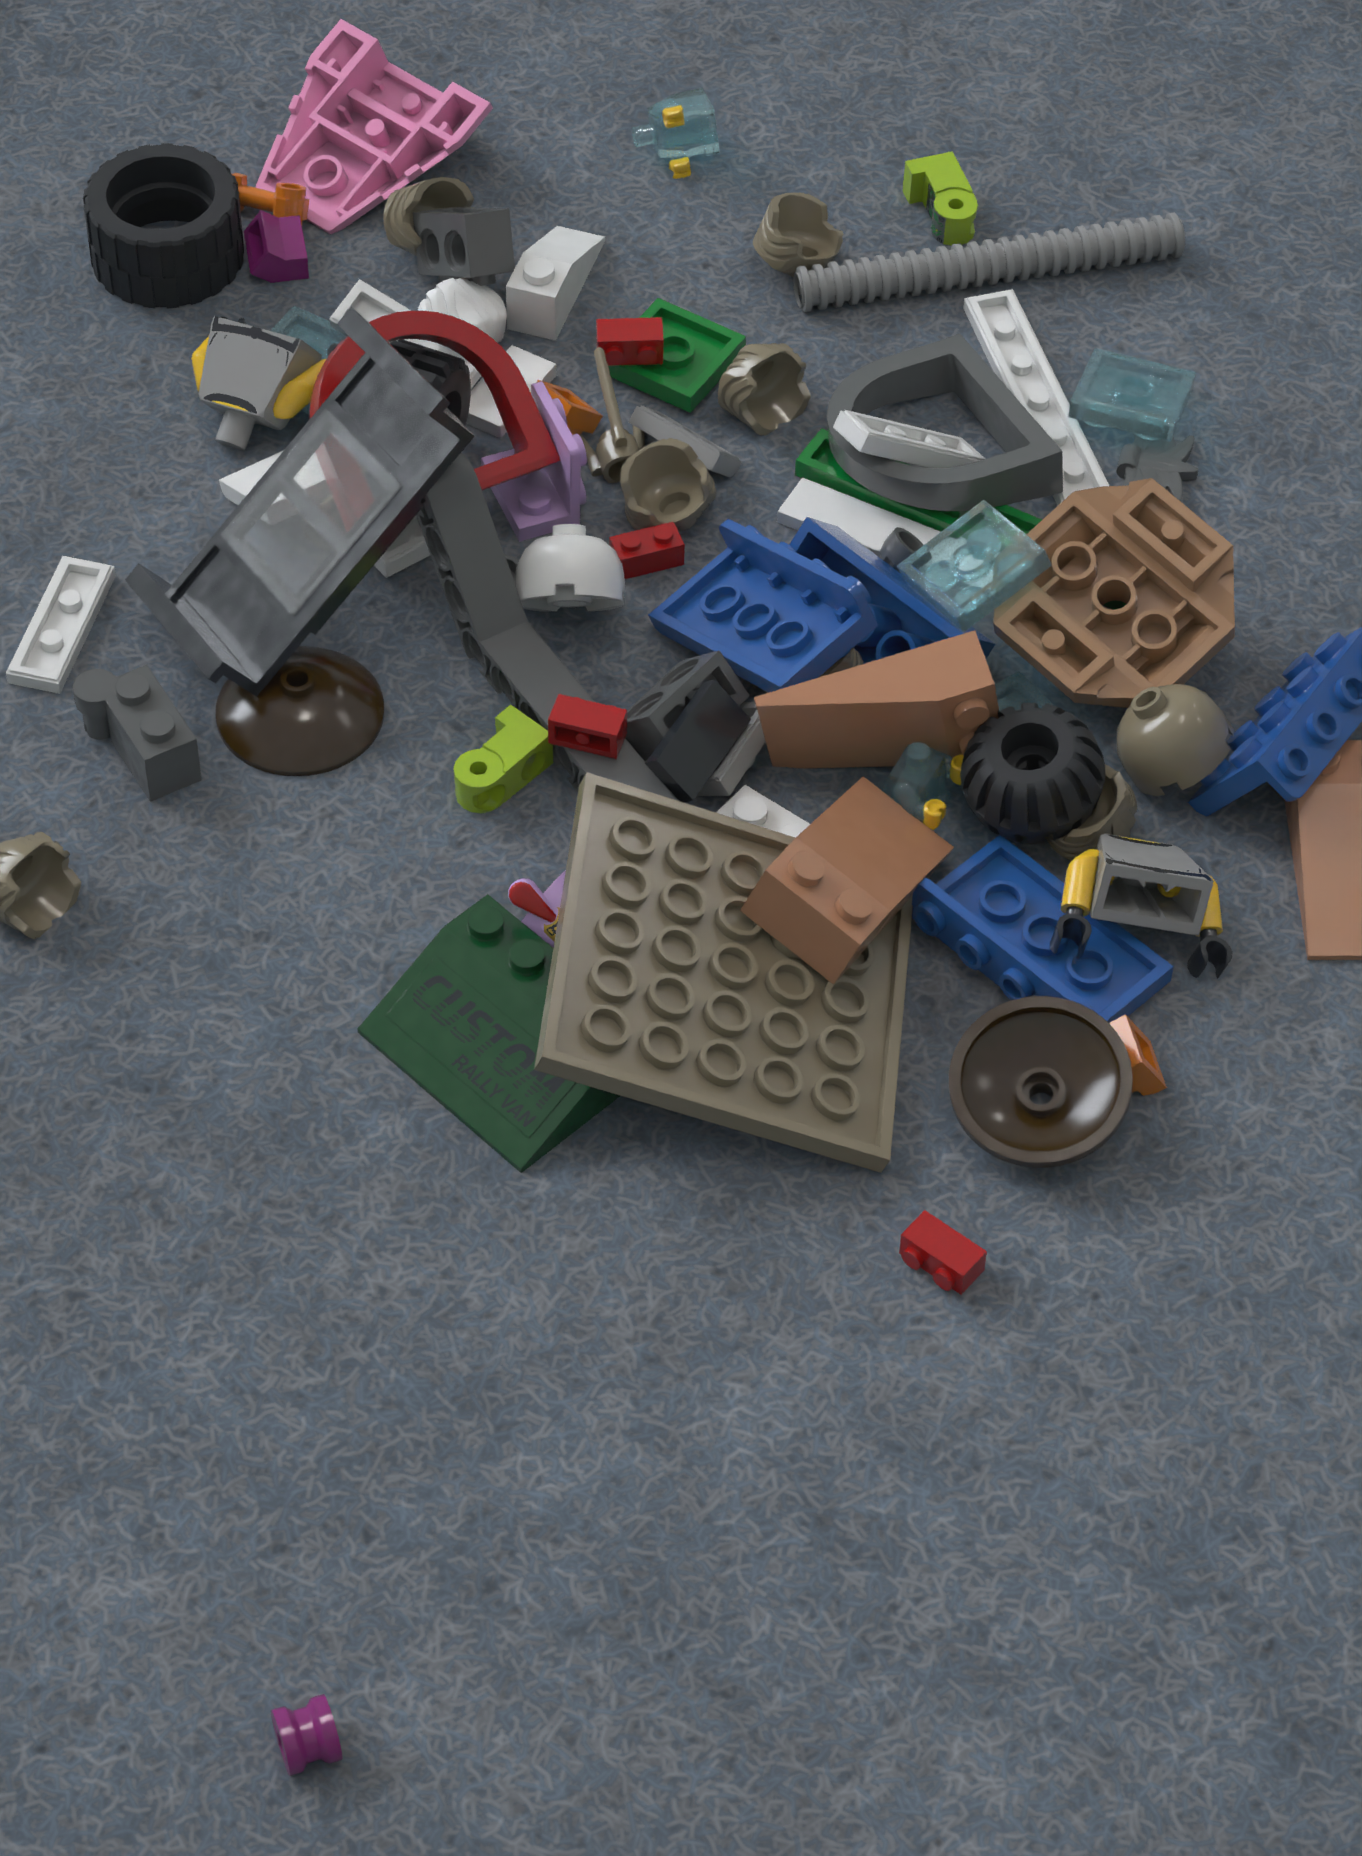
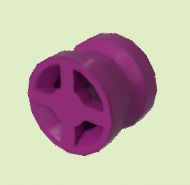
[271,1694,343,1776]

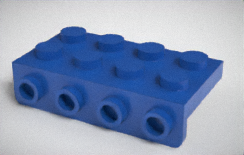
[648,519,878,693]
[1188,627,1362,817]
[912,835,1174,1023]

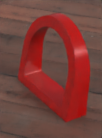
[310,311,561,534]

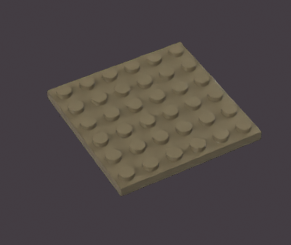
[534,772,913,1173]

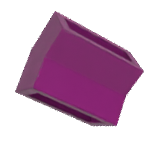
[243,210,309,283]

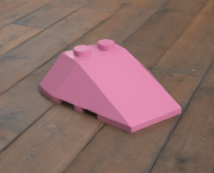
[255,19,493,234]

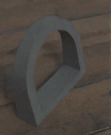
[827,333,1063,511]

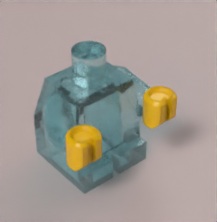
[631,88,720,179]
[882,742,964,830]

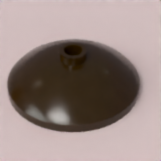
[215,646,384,776]
[949,996,1133,1168]

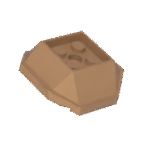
[993,478,1235,708]

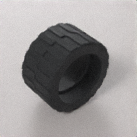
[83,143,244,309]

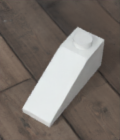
[506,226,605,340]

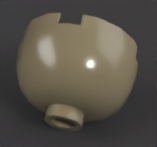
[1117,684,1234,796]

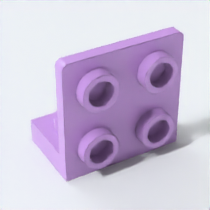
[481,381,587,542]

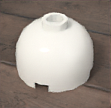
[514,524,625,611]

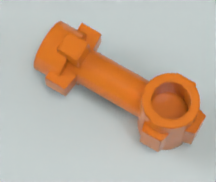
[232,173,309,226]

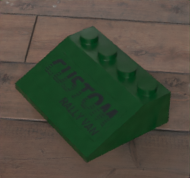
[357,894,620,1173]

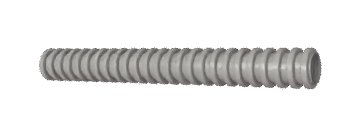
[793,212,1185,312]

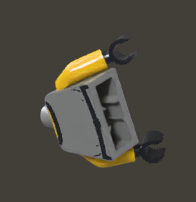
[191,316,338,451]
[1050,834,1233,979]

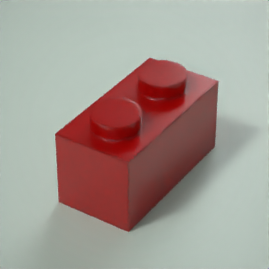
[596,317,664,366]
[609,522,685,579]
[548,694,627,759]
[899,1210,987,1295]

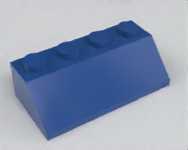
[789,517,996,664]

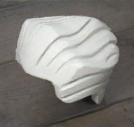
[418,277,507,343]

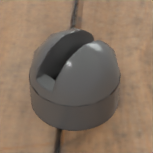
[880,527,929,576]

